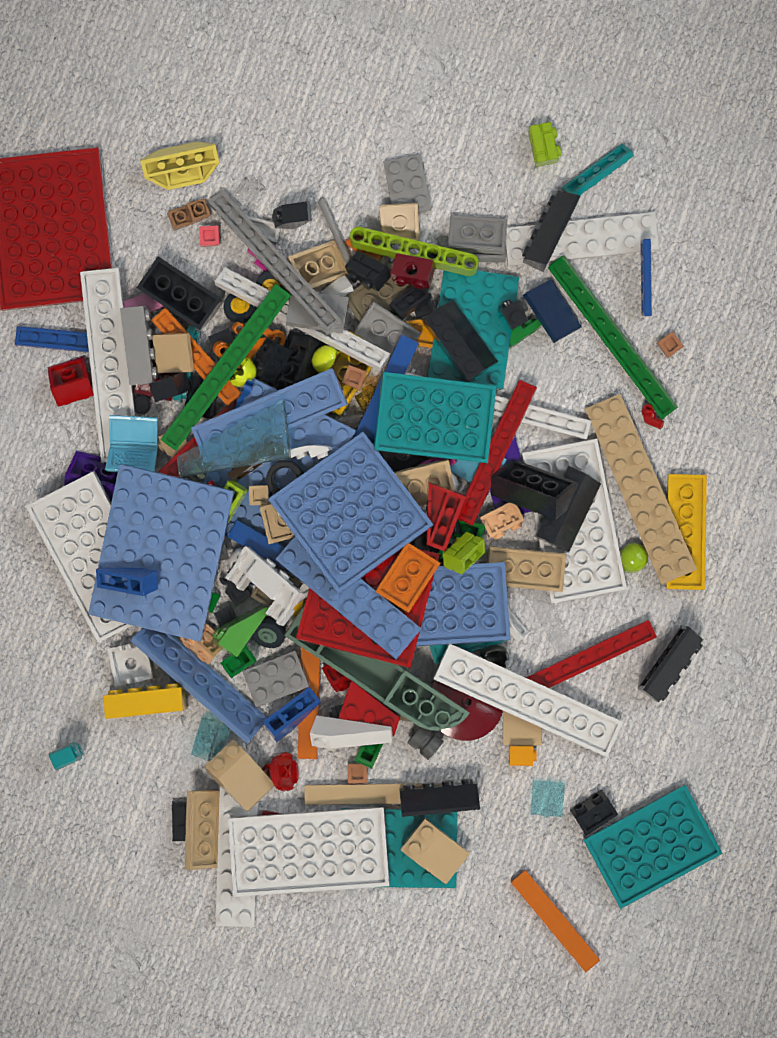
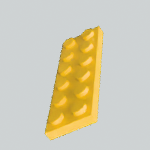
[666,474,707,590]

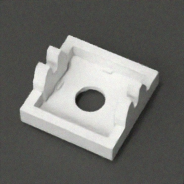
[107,643,154,687]

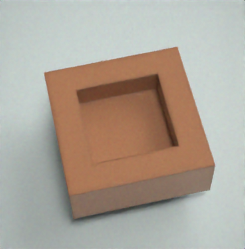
[656,331,684,358]
[342,365,367,391]
[348,763,367,784]

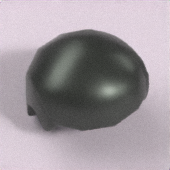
[480,644,509,669]

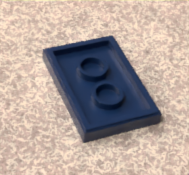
[523,280,582,343]

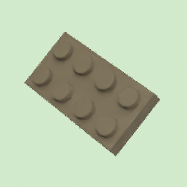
[345,264,417,323]

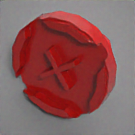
[262,752,299,791]

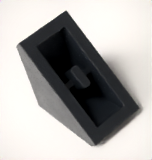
[149,372,191,402]

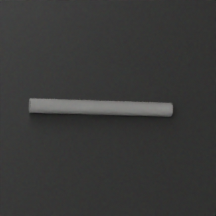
[318,199,352,264]

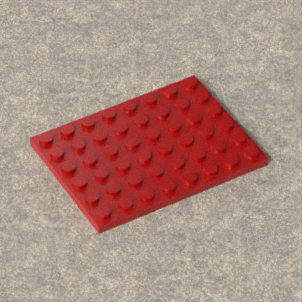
[0,147,112,311]

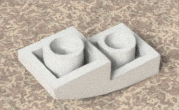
[321,275,354,296]
[288,444,332,460]

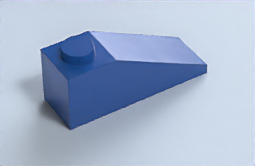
[96,568,158,596]
[263,687,321,743]

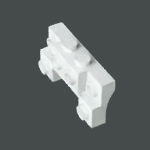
[225,546,304,626]

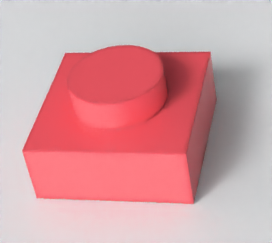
[199,225,220,247]

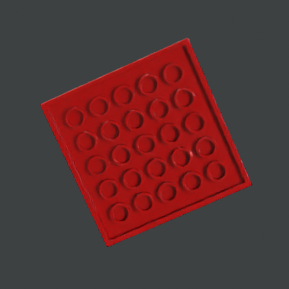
[296,547,440,668]

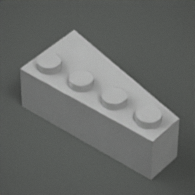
[120,305,157,386]

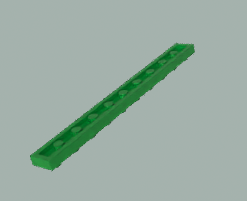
[548,255,678,419]
[161,284,291,451]

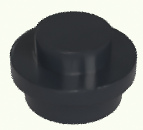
[134,396,151,415]

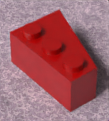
[426,481,466,551]
[339,681,400,737]

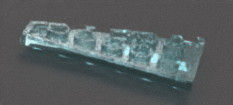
[177,399,291,477]

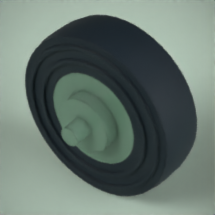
[252,617,286,648]

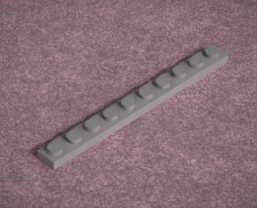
[208,190,342,335]

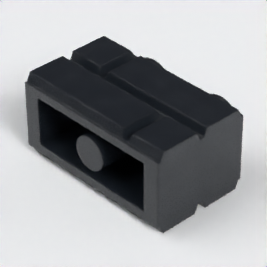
[345,251,391,291]

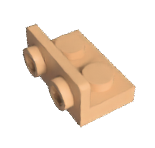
[480,502,525,540]
[180,624,222,664]

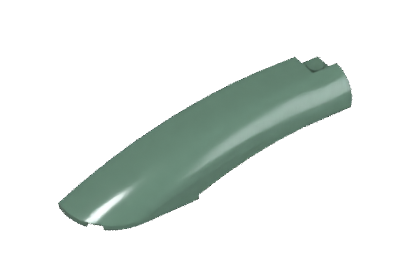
[284,602,469,731]

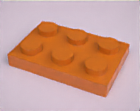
[375,543,440,613]

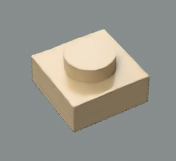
[249,485,270,505]

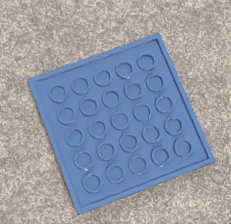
[268,432,433,594]

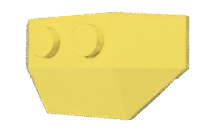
[140,142,220,190]

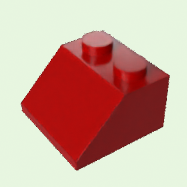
[47,356,94,407]

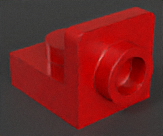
[322,664,351,692]

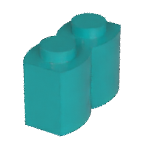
[48,742,84,770]

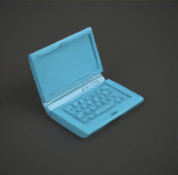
[105,415,158,472]

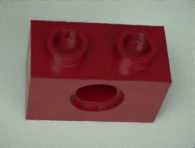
[391,253,436,289]

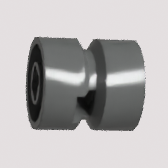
[407,727,444,760]

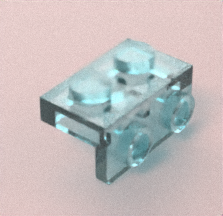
[191,718,230,761]

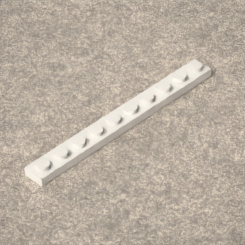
[215,268,390,372]
[406,372,591,440]

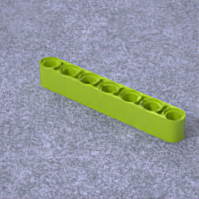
[350,227,479,276]

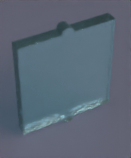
[530,780,565,818]

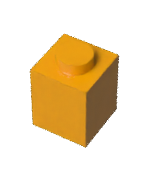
[508,745,537,766]

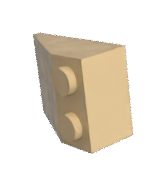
[286,240,348,291]
[205,740,274,812]
[400,817,470,884]

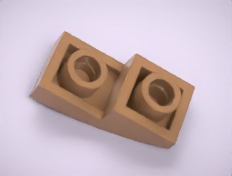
[167,198,211,231]

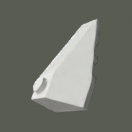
[310,716,393,749]

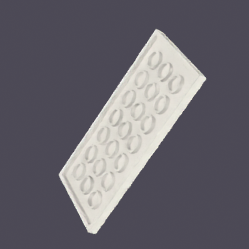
[522,439,627,604]
[25,471,133,642]
[228,807,389,897]

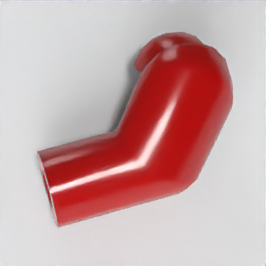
[642,404,665,430]

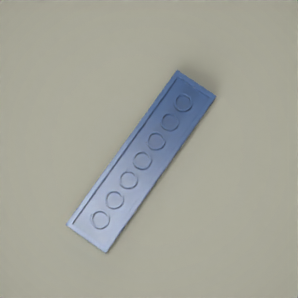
[191,368,348,463]
[276,537,422,660]
[131,628,268,743]

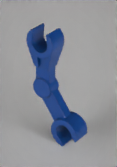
[233,380,254,410]

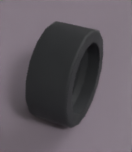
[266,460,304,494]

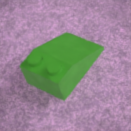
[211,605,269,657]

